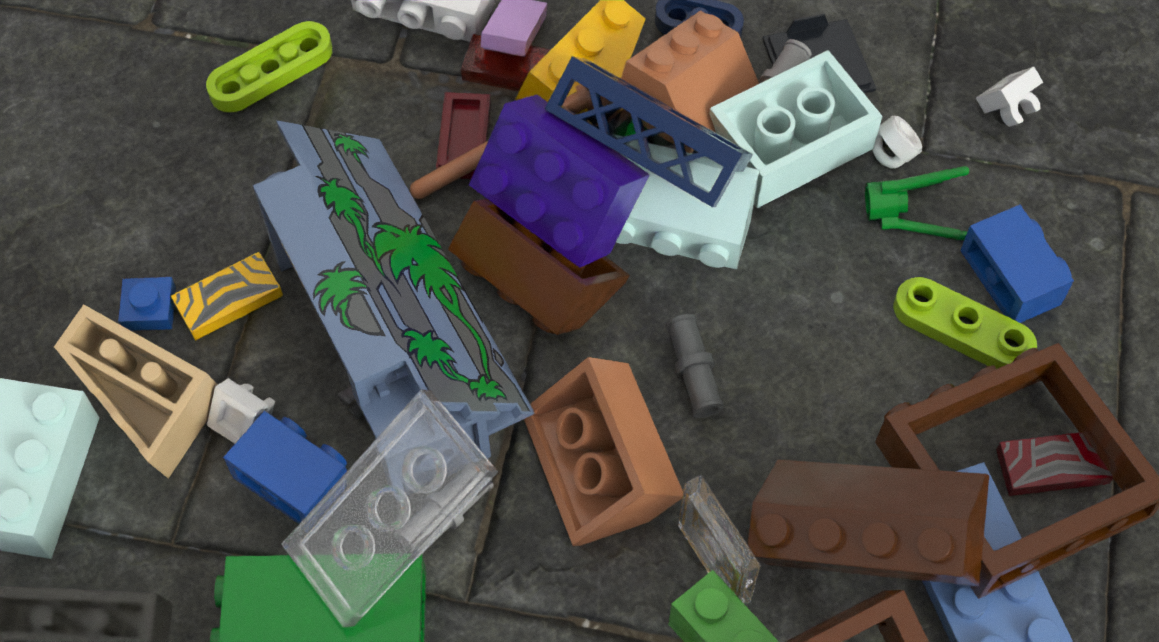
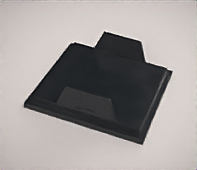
[762,14,876,93]

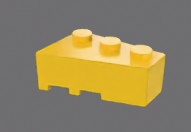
[515,0,646,114]

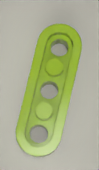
[206,21,332,112]
[893,277,1037,369]

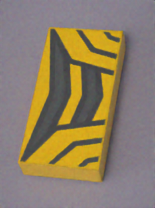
[171,252,283,341]

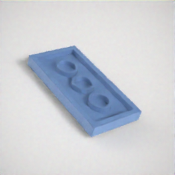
[922,462,1073,642]

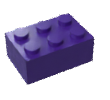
[469,95,650,268]

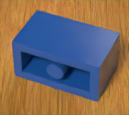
[960,205,1074,323]
[223,411,352,533]

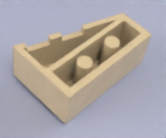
[54,304,218,479]

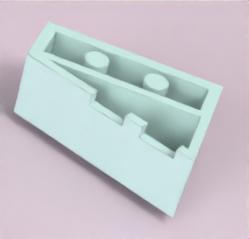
[0,378,99,559]

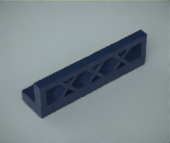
[545,56,753,208]

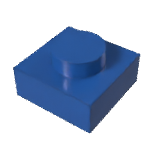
[118,277,176,331]

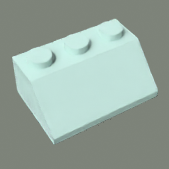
[709,50,882,208]
[615,135,759,270]

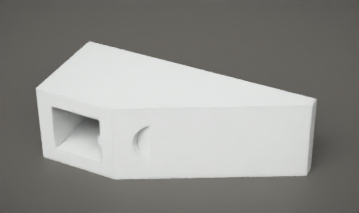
[351,0,495,44]

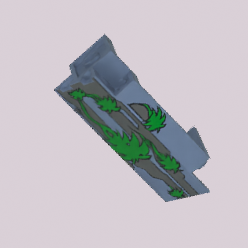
[252,120,535,501]

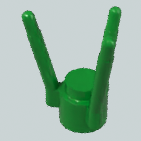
[865,166,969,241]

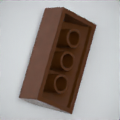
[746,460,989,586]

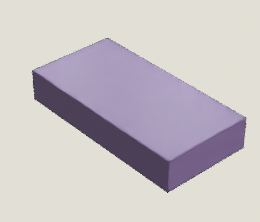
[481,0,547,56]

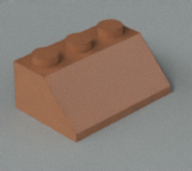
[621,10,759,153]
[524,357,685,546]

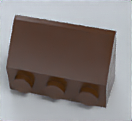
[448,199,630,335]

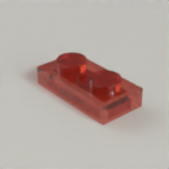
[461,34,551,91]

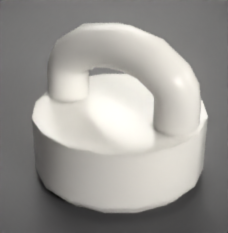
[872,115,922,169]

